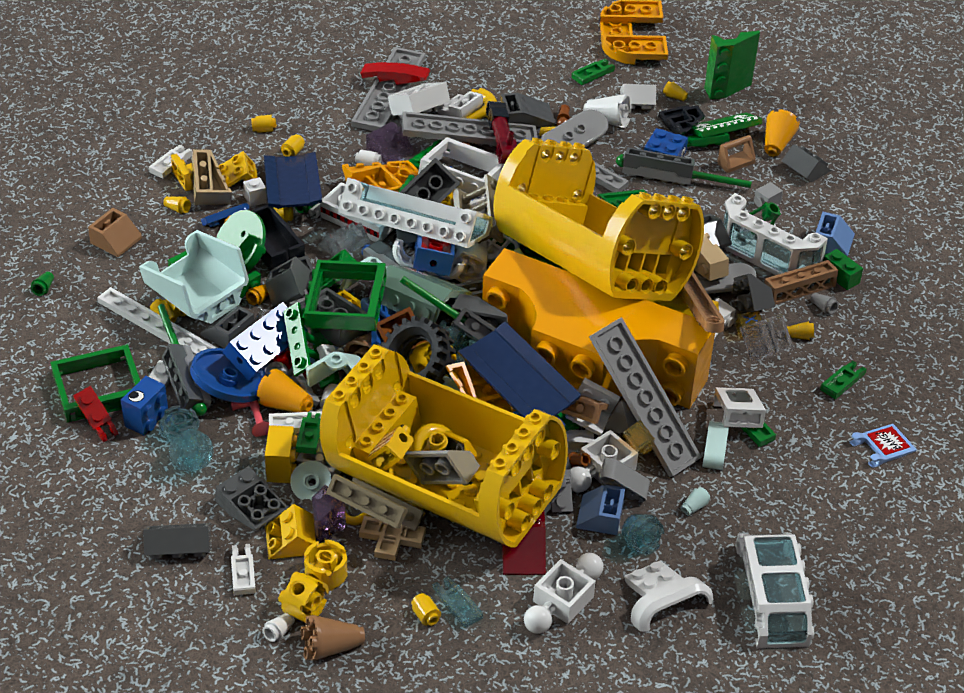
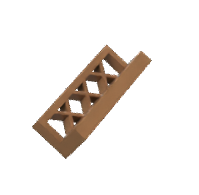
[765,260,838,304]
[561,395,609,424]

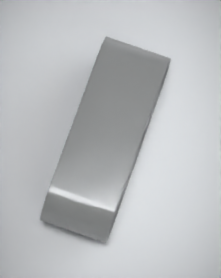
[599,458,650,502]

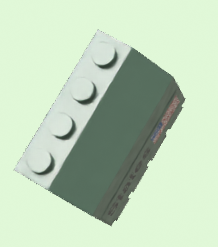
[368,265,472,323]

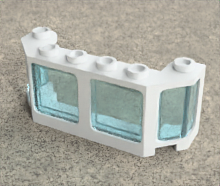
[723,193,828,275]
[736,532,814,648]

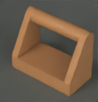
[717,135,756,173]

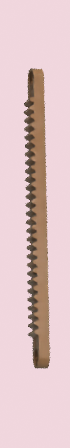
[679,272,725,333]

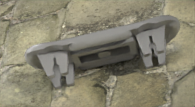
[541,109,608,148]
[693,263,756,294]

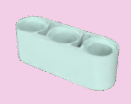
[702,421,729,470]

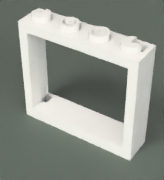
[418,137,504,198]

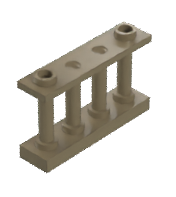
[453,174,504,244]
[326,474,425,531]

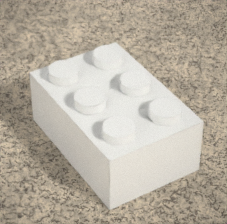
[388,82,451,118]

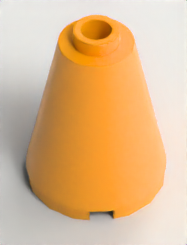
[764,109,800,156]
[257,369,313,413]

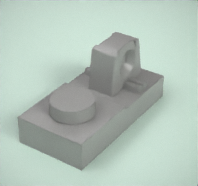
[551,469,573,512]

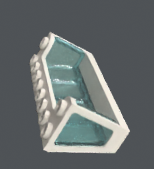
[338,177,494,248]

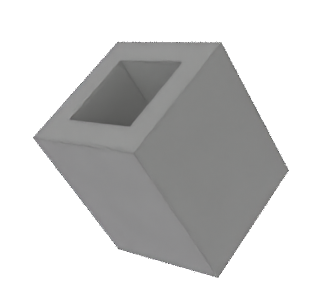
[754,182,783,207]

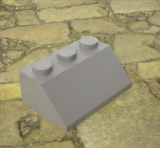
[403,450,480,484]

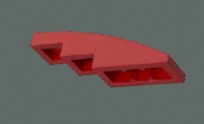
[360,62,430,85]

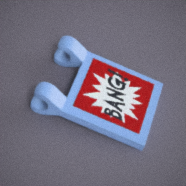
[850,424,917,468]

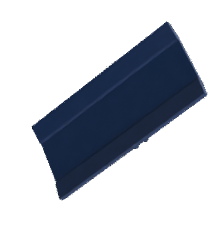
[264,151,322,209]
[458,322,581,418]

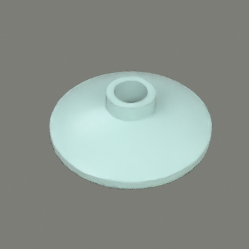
[291,461,332,502]

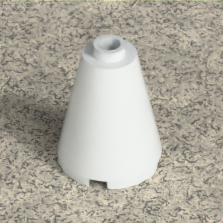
[583,94,631,128]

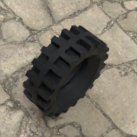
[380,316,456,384]

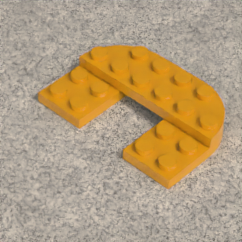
[600,0,668,64]

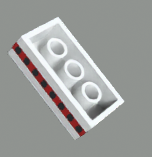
[320,182,395,242]

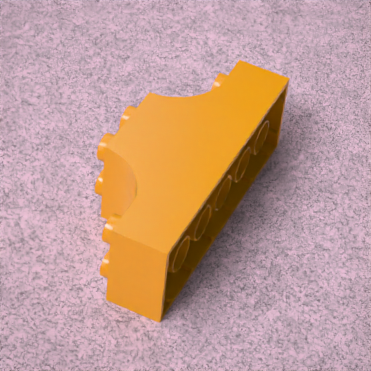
[482,248,715,409]

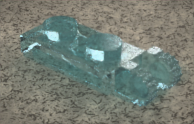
[432,576,483,628]

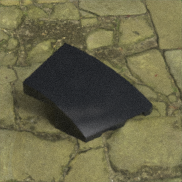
[658,105,705,135]

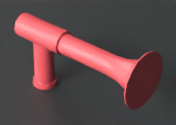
[231,400,269,437]

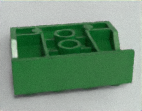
[704,31,760,100]

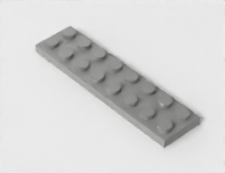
[351,47,426,133]
[401,111,538,146]
[589,317,702,477]

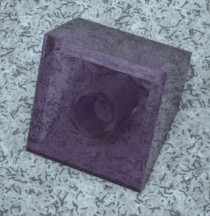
[366,121,414,165]

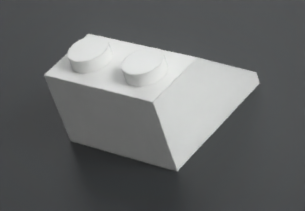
[620,84,656,109]

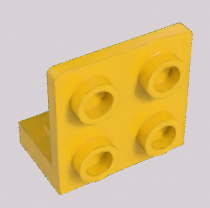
[219,151,258,188]
[170,153,194,191]

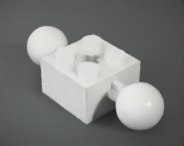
[570,429,650,493]
[524,553,603,634]

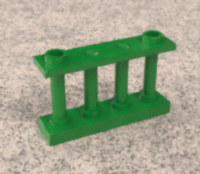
[283,302,340,390]

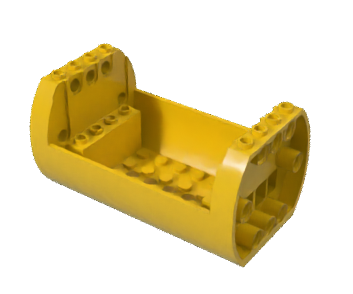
[493,137,704,301]
[320,344,568,547]

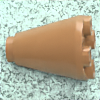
[300,615,365,660]

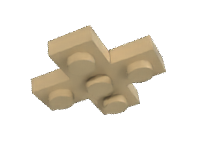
[359,516,426,561]

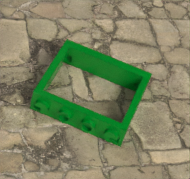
[302,260,387,331]
[50,344,140,423]

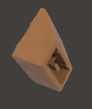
[88,208,142,257]

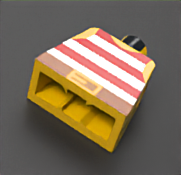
[366,425,414,471]

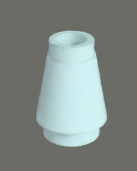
[680,487,710,516]

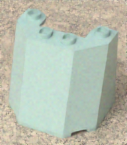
[139,230,249,324]

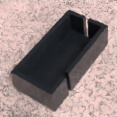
[244,205,305,271]

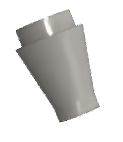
[810,292,839,315]

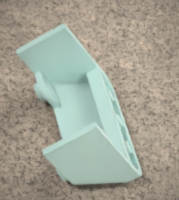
[306,352,361,387]

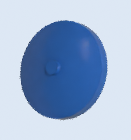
[190,348,268,403]

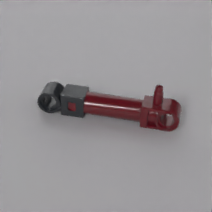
[486,101,517,164]

